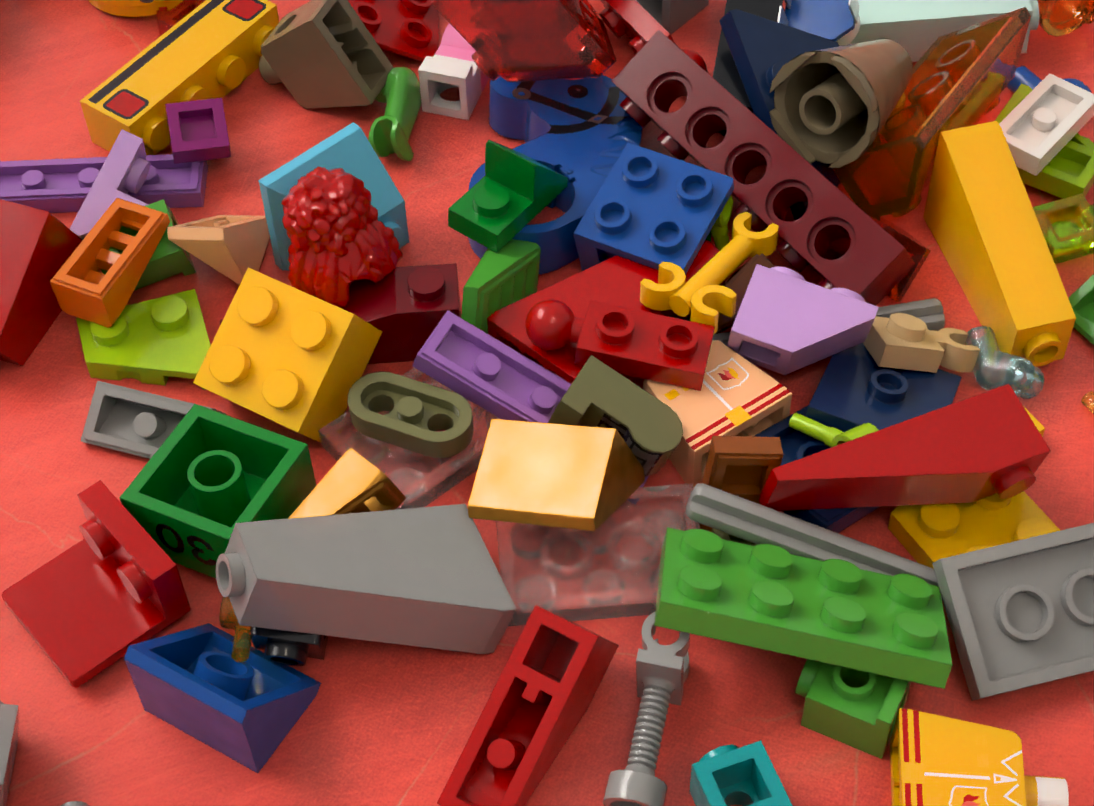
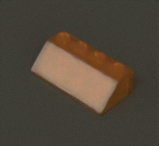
[830,7,1031,218]

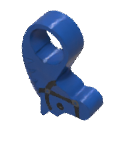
[468,65,642,275]

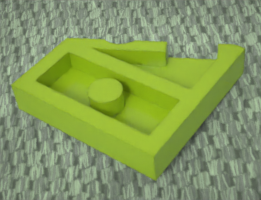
[76,289,211,390]

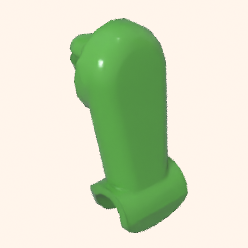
[368,67,421,161]

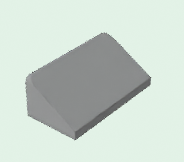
[80,380,227,459]

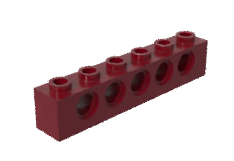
[612,30,916,306]

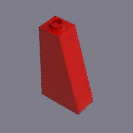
[487,240,725,384]

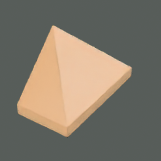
[167,215,270,285]

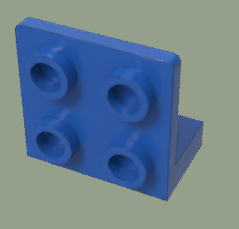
[573,142,734,275]

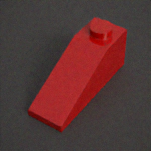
[437,604,619,806]

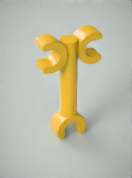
[640,212,779,335]

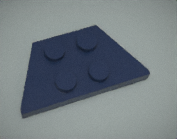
[719,9,877,220]

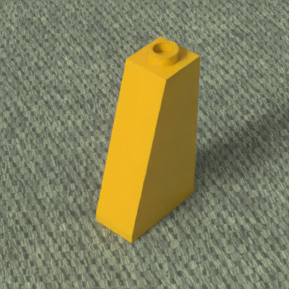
[923,121,1076,371]

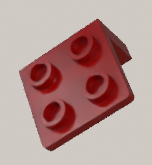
[2,480,191,688]

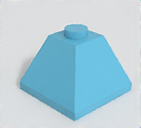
[258,122,409,270]

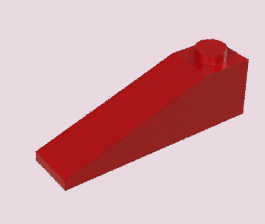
[758,384,1051,511]

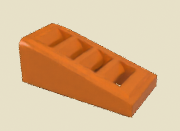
[50,198,170,328]

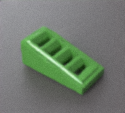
[461,239,541,334]

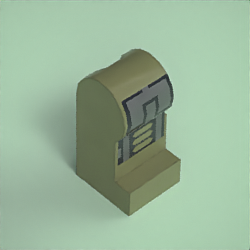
[548,355,683,477]

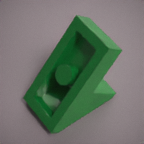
[448,140,568,253]

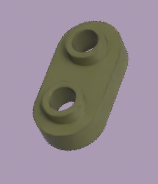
[348,372,474,458]

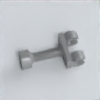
[603,612,690,806]

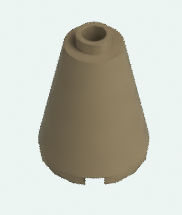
[770,39,913,168]

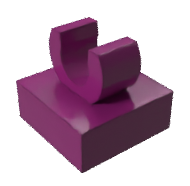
[165,97,231,164]

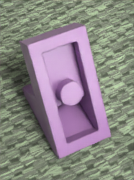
[70,129,150,240]

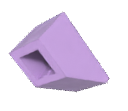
[727,264,879,375]

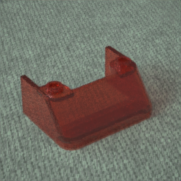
[431,0,617,82]

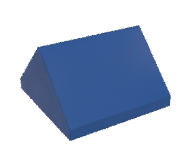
[124,623,321,773]

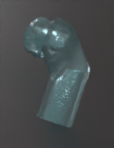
[965,326,1045,399]

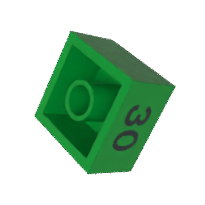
[119,404,316,579]

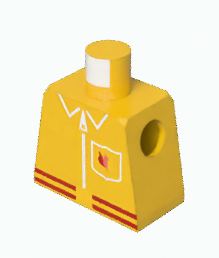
[890,708,1069,806]

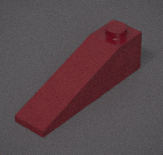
[220,263,461,364]

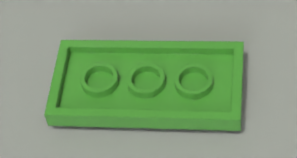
[654,527,953,689]

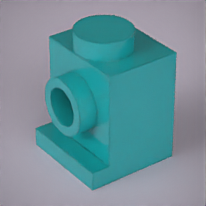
[689,740,793,806]

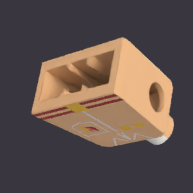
[643,340,792,490]

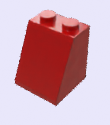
[0,199,82,366]

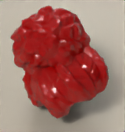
[281,166,403,308]

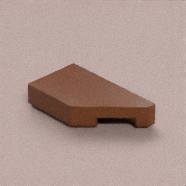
[694,436,783,532]

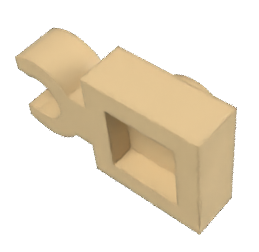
[863,313,980,373]

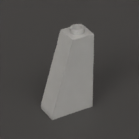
[216,504,517,654]

